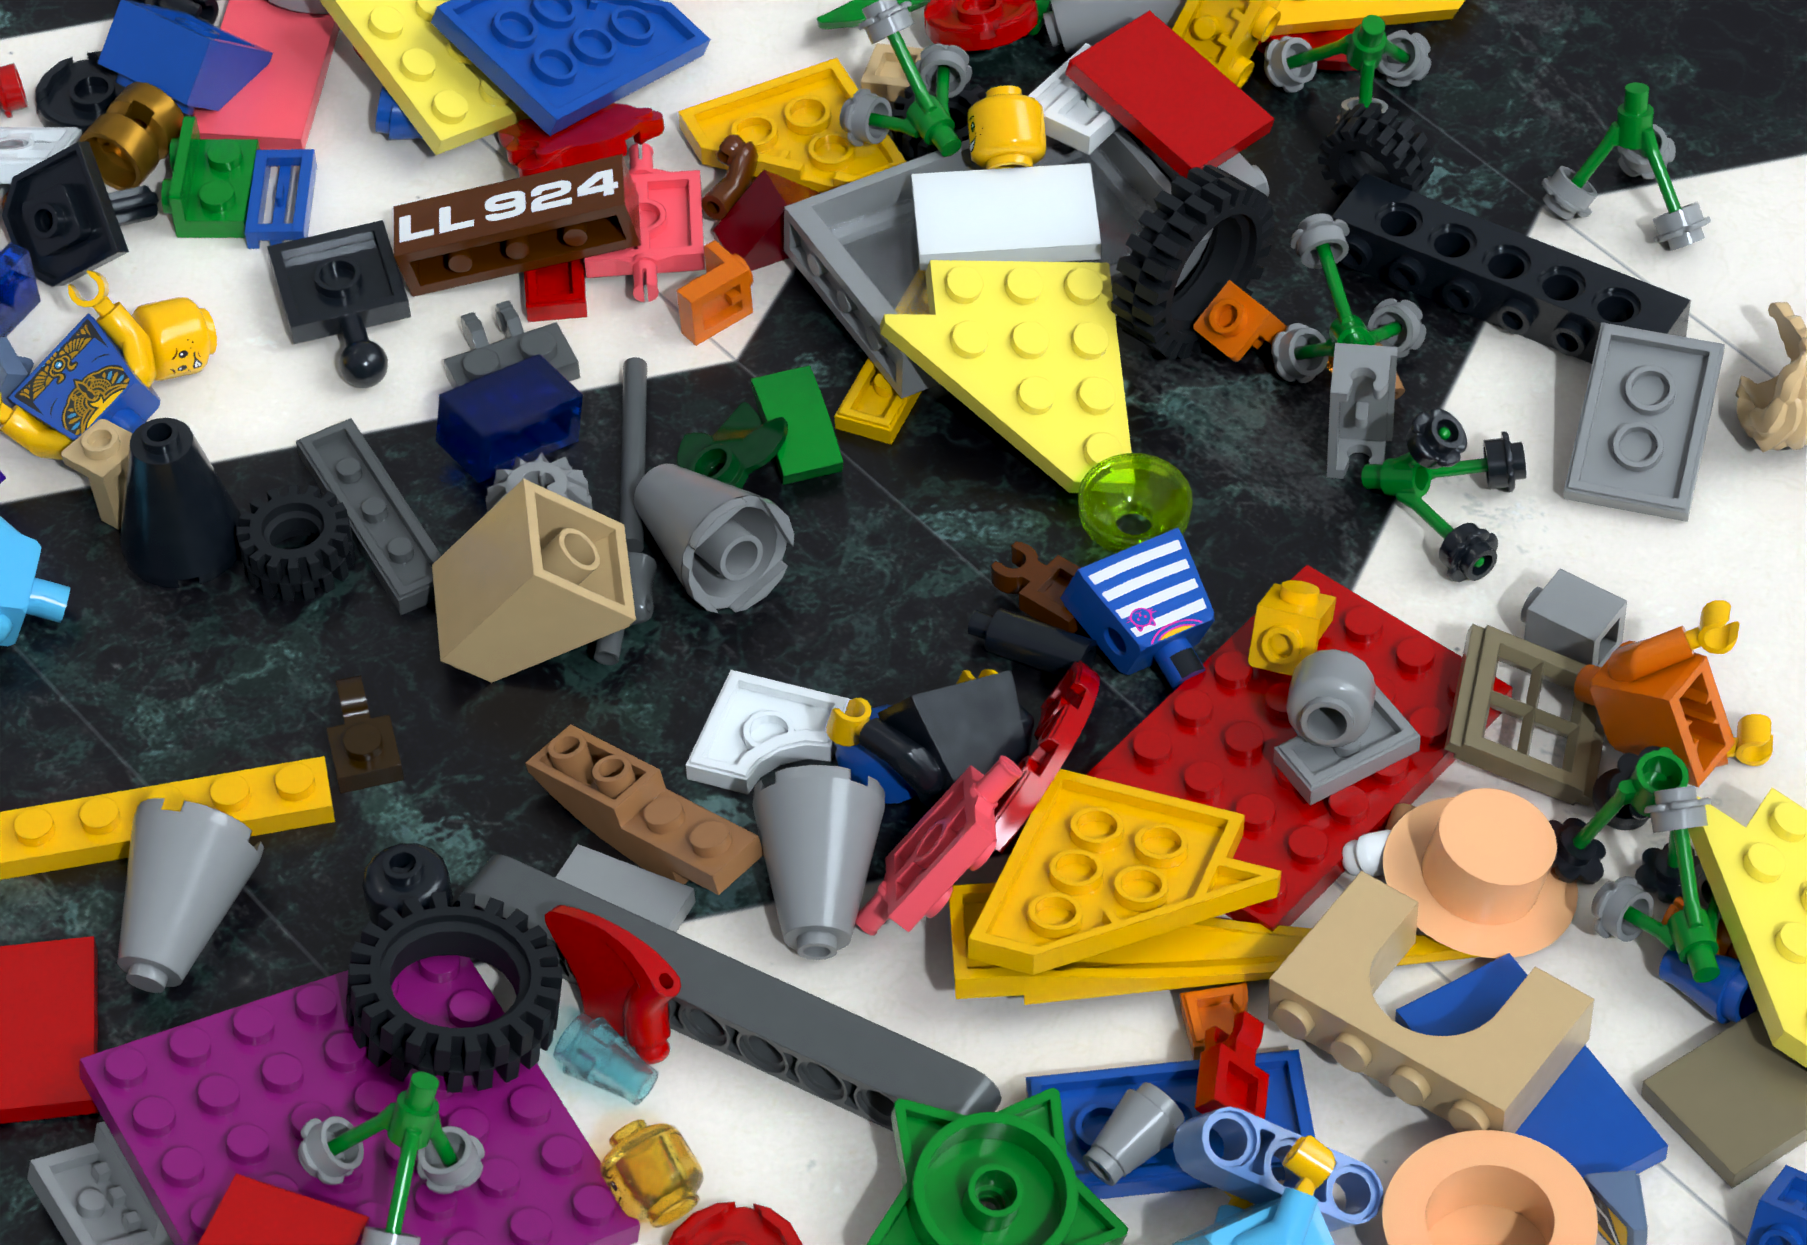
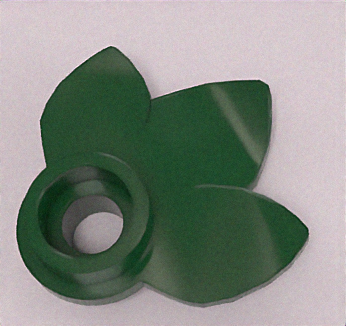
[677,402,788,489]

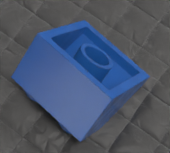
[98,0,273,115]

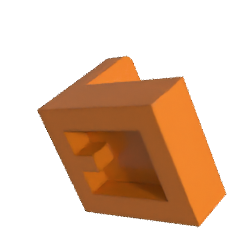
[676,240,753,346]
[1193,280,1287,362]

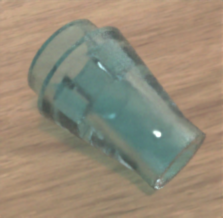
[553,1013,659,1106]

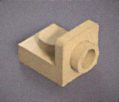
[61,419,133,530]

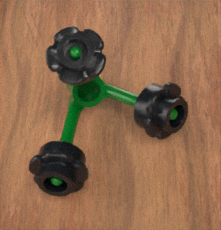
[1361,408,1526,582]

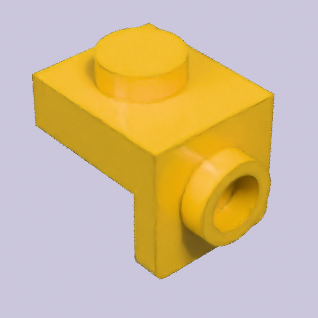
[1248,580,1337,676]

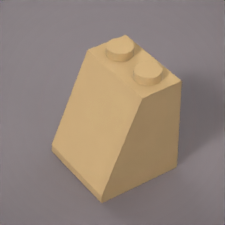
[432,478,636,683]

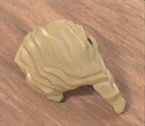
[1735,302,1807,452]

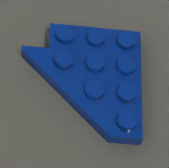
[431,0,711,136]

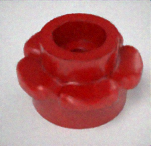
[0,63,28,118]

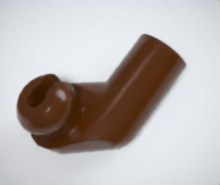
[701,134,759,220]

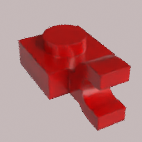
[1194,1010,1269,1119]

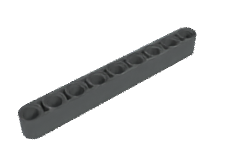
[452,854,1002,1131]

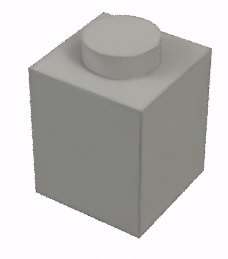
[1521,569,1627,667]

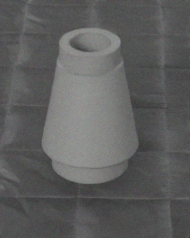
[1083,1082,1185,1186]

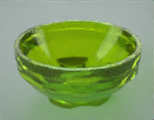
[1078,453,1193,553]

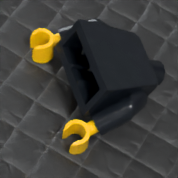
[826,669,1034,807]

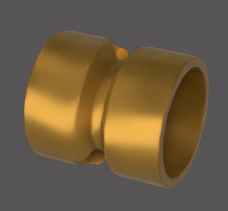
[79,82,184,190]

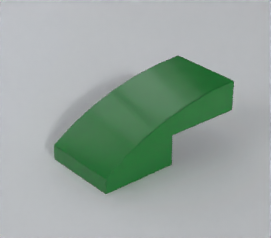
[750,365,844,485]

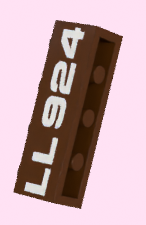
[393,154,641,297]

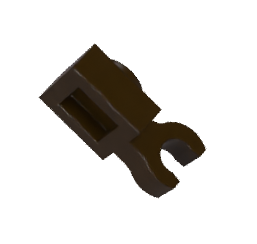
[326,675,404,794]

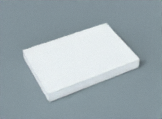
[911,163,1101,270]

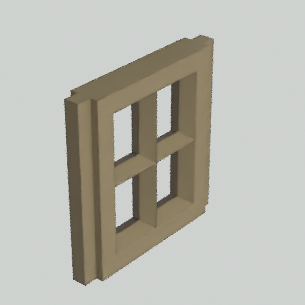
[1444,624,1605,807]

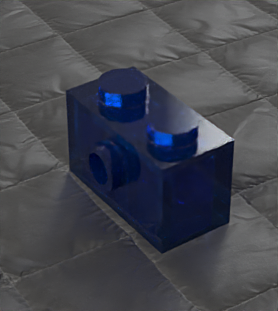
[436,354,583,483]

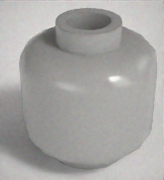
[1286,649,1376,748]

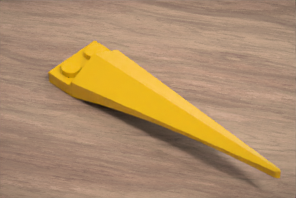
[949,883,1480,1005]

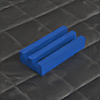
[245,149,317,249]

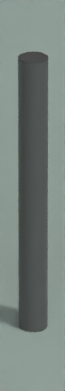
[619,357,647,553]

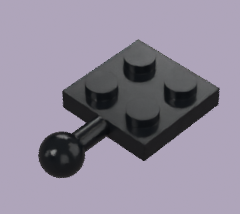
[267,220,411,388]

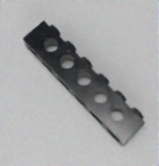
[1332,173,1691,364]

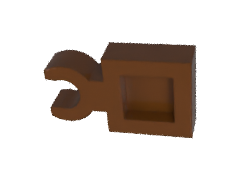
[991,541,1081,633]

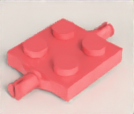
[584,143,705,302]
[856,755,1022,936]

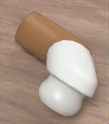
[1342,803,1416,877]

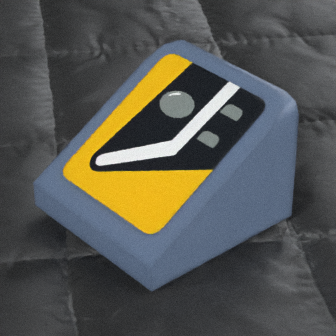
[1584,1170,1648,1245]

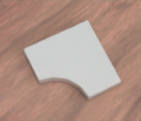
[686,670,852,794]

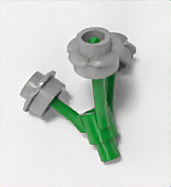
[840,0,972,157]
[1264,15,1431,125]
[1542,82,1711,251]
[1271,213,1426,383]
[1591,785,1721,983]
[298,1072,485,1245]

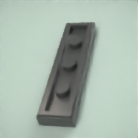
[296,418,441,615]

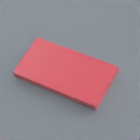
[193,0,340,150]

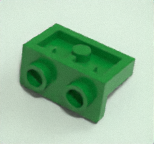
[161,116,260,238]

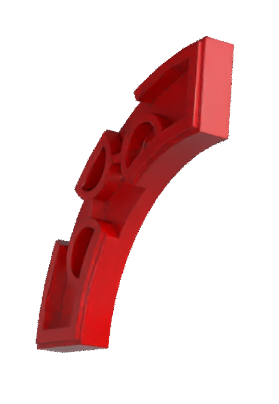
[994,660,1100,854]

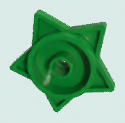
[867,1088,1128,1245]

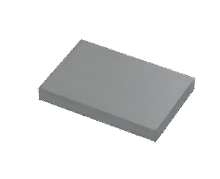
[1564,322,1725,522]

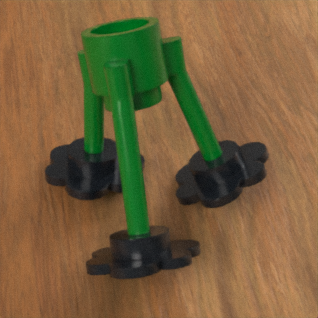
[1549,746,1701,904]

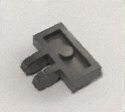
[444,300,580,416]

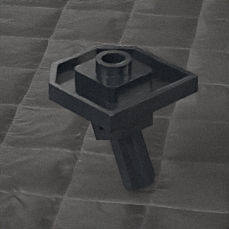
[2,142,159,286]

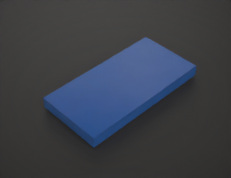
[1395,953,1668,1179]
[1026,1049,1315,1199]

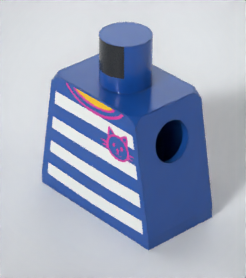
[1060,528,1215,690]

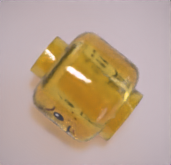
[600,1120,704,1228]

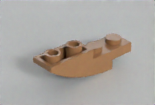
[525,724,764,895]

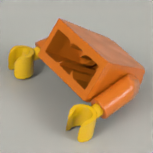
[1574,600,1773,788]

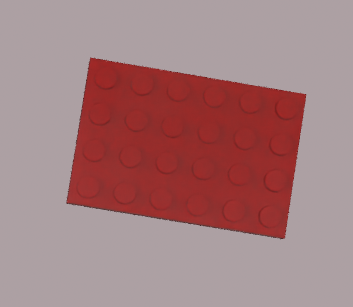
[1086,565,1513,931]

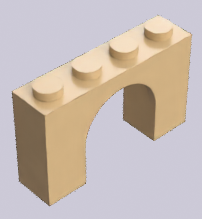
[1268,871,1594,1133]

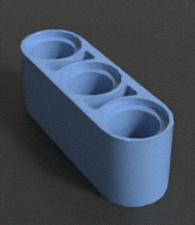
[1173,1107,1383,1232]

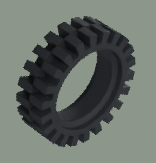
[1111,165,1274,359]
[346,892,562,1093]

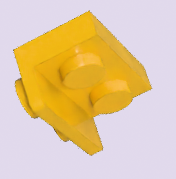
[1172,0,1281,89]

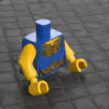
[0,270,160,460]

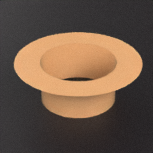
[1383,788,1578,958]
[1382,1130,1598,1245]

